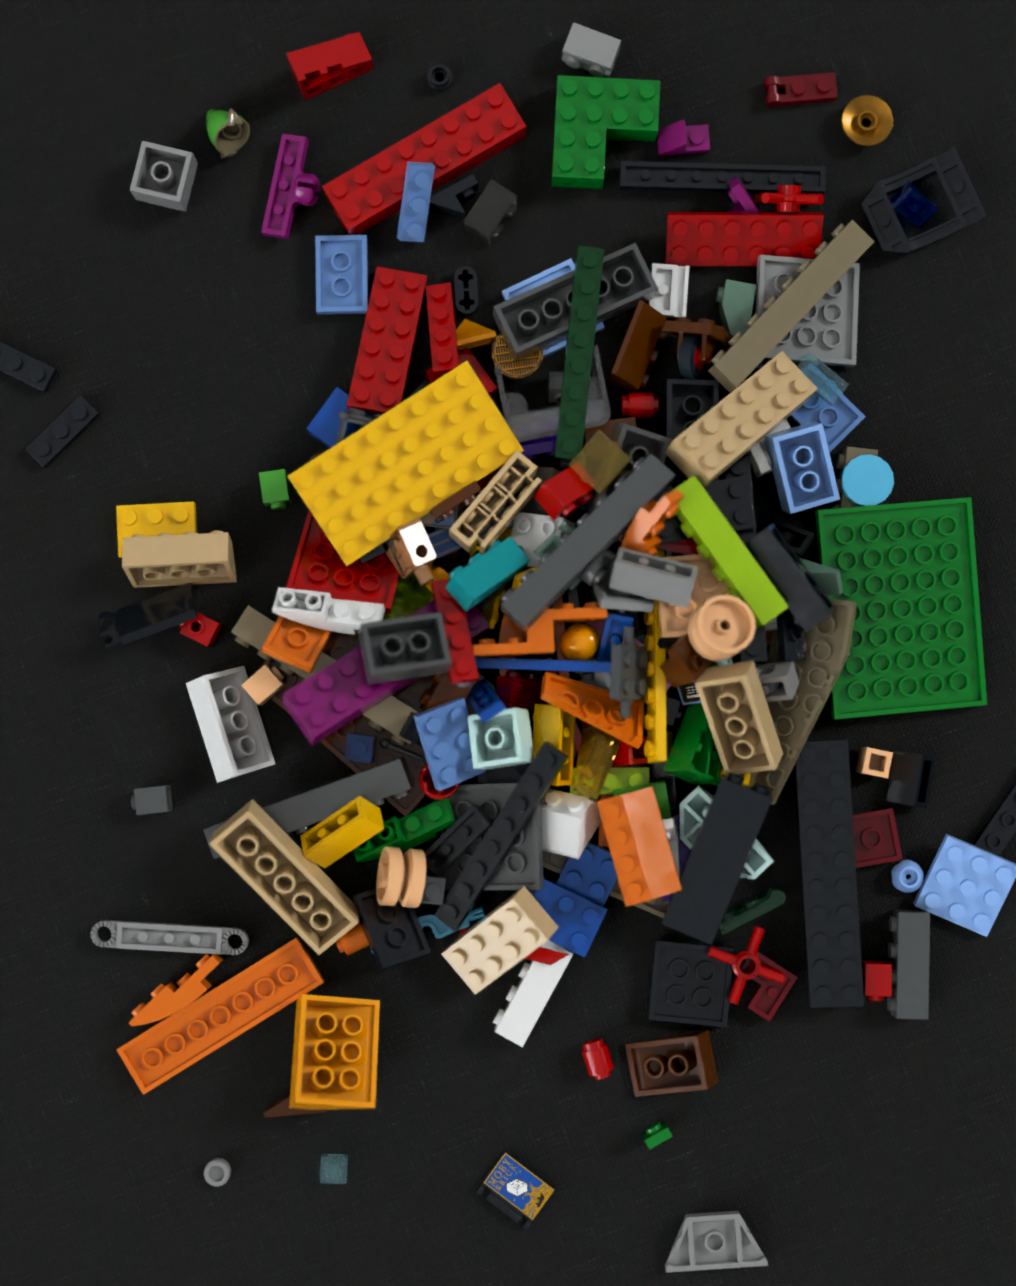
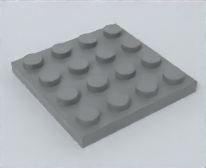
[755,255,860,367]

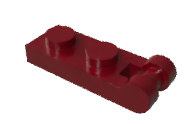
[764,72,838,107]

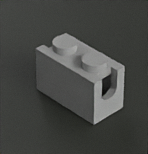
[562,22,621,78]

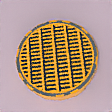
[492,334,543,380]

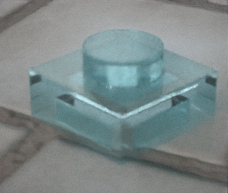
[320,1154,348,1184]

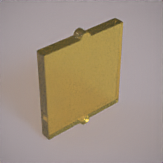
[569,430,631,494]

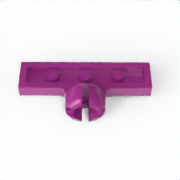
[261,134,320,239]

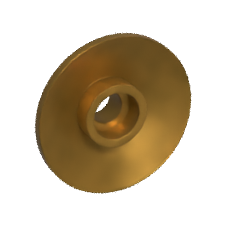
[842,95,893,146]

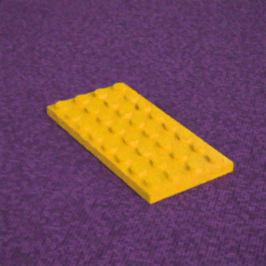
[288,361,524,566]

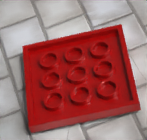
[286,510,400,614]

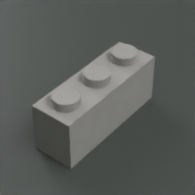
[609,547,698,608]

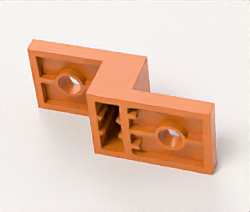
[473,602,607,657]

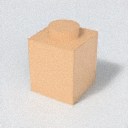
[241,665,285,706]
[856,747,893,778]

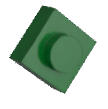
[642,1121,673,1150]

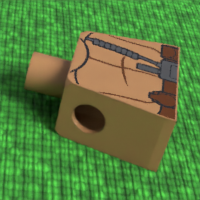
[382,518,437,586]

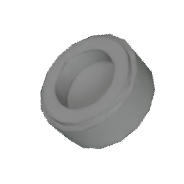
[204,1158,231,1187]

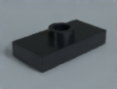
[776,608,805,662]

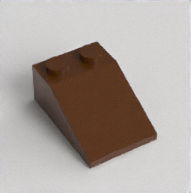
[625,1030,719,1097]

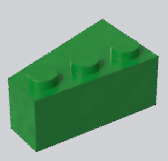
[663,703,722,785]

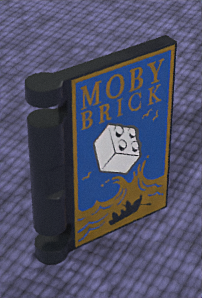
[475,1151,556,1230]

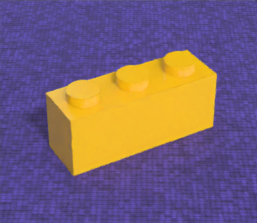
[532,704,575,786]
[300,796,384,868]

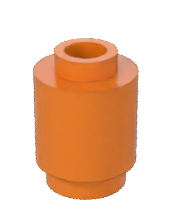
[335,921,370,956]

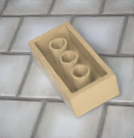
[695,660,783,776]
[442,886,558,995]

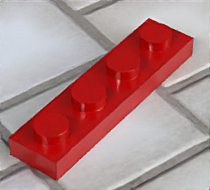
[426,282,459,378]
[431,578,479,685]

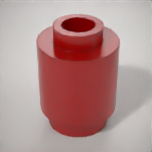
[621,392,659,419]
[582,1038,614,1080]

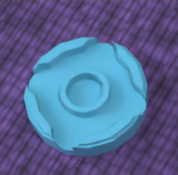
[841,454,894,506]

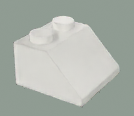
[540,789,602,859]

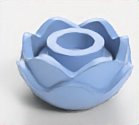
[891,860,924,893]

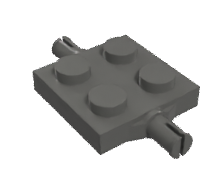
[609,627,648,718]

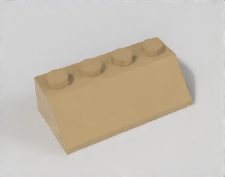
[122,530,237,588]

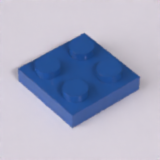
[556,841,618,907]

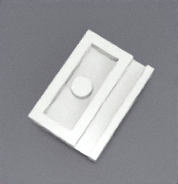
[649,263,689,318]

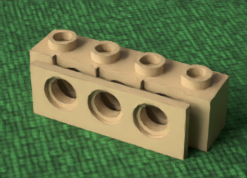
[449,450,542,554]

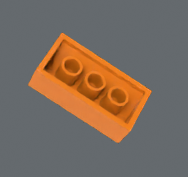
[597,786,682,906]

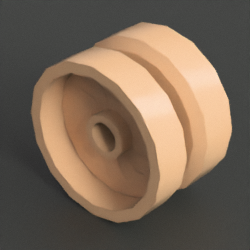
[687,595,756,661]
[376,846,426,908]

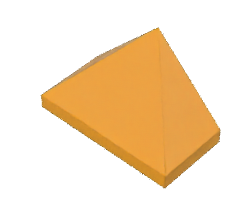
[456,319,497,352]

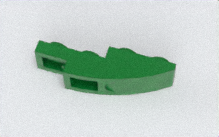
[353,799,456,863]

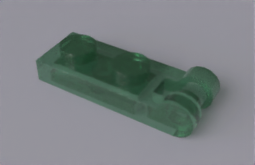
[718,888,786,935]

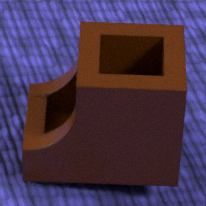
[660,634,713,688]

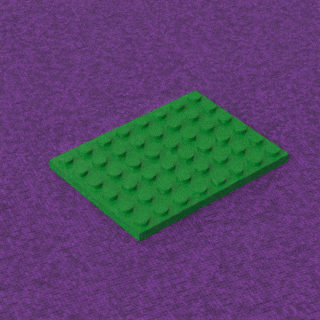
[815,497,987,719]

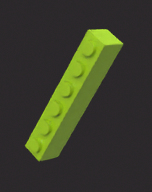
[671,475,789,628]

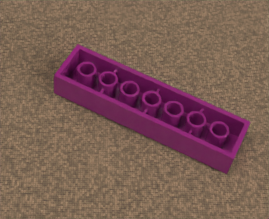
[282,601,490,746]

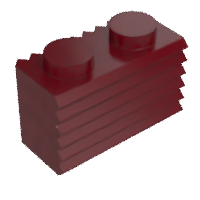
[495,671,547,711]

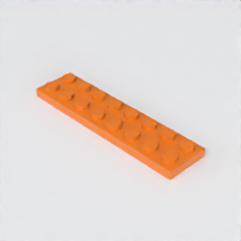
[116,937,325,1095]

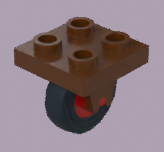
[663,317,733,380]

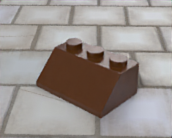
[608,300,667,393]

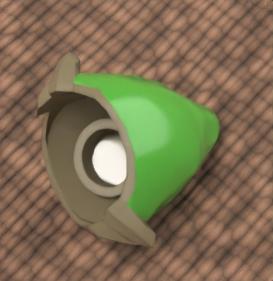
[206,108,250,159]

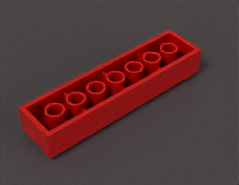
[322,83,526,235]

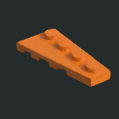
[540,671,644,749]

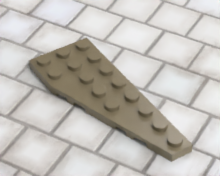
[749,599,857,805]

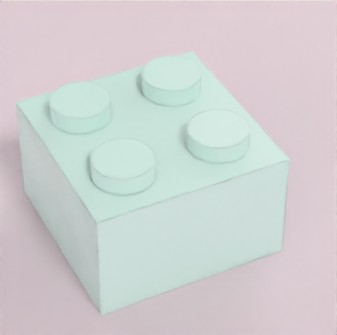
[467,708,534,770]

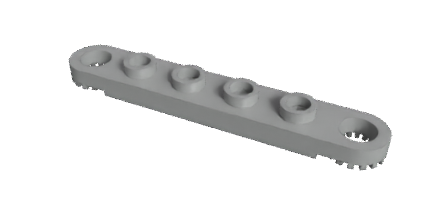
[90,920,249,955]

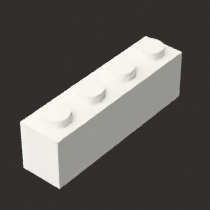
[493,940,573,1047]

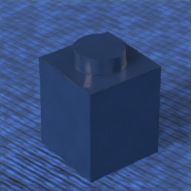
[344,733,376,763]

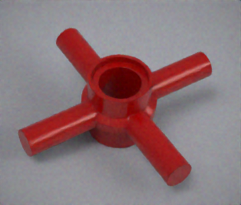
[754,185,824,212]
[707,926,786,1005]

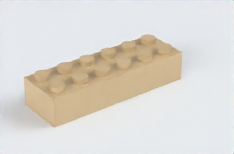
[665,351,818,488]
[209,799,359,955]

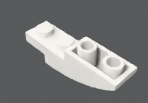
[272,587,385,635]

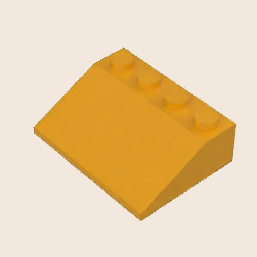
[289,994,380,1110]

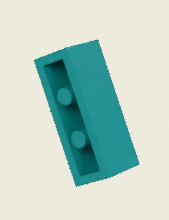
[445,536,530,612]

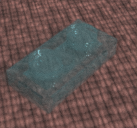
[797,352,850,406]

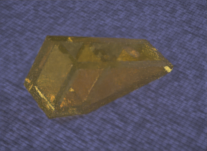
[573,724,620,802]

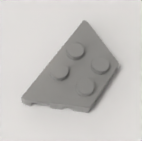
[665,1211,768,1273]

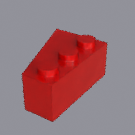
[286,32,374,100]

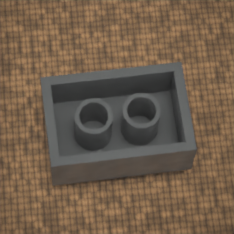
[358,612,451,685]

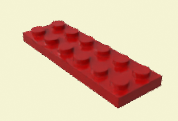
[665,212,824,266]
[347,266,427,415]

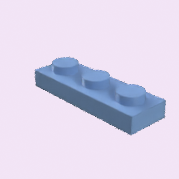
[397,161,435,242]

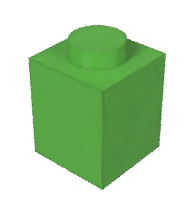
[259,469,292,510]

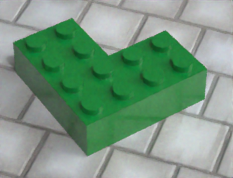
[551,75,660,189]

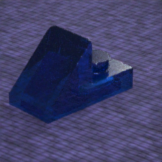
[890,180,938,227]

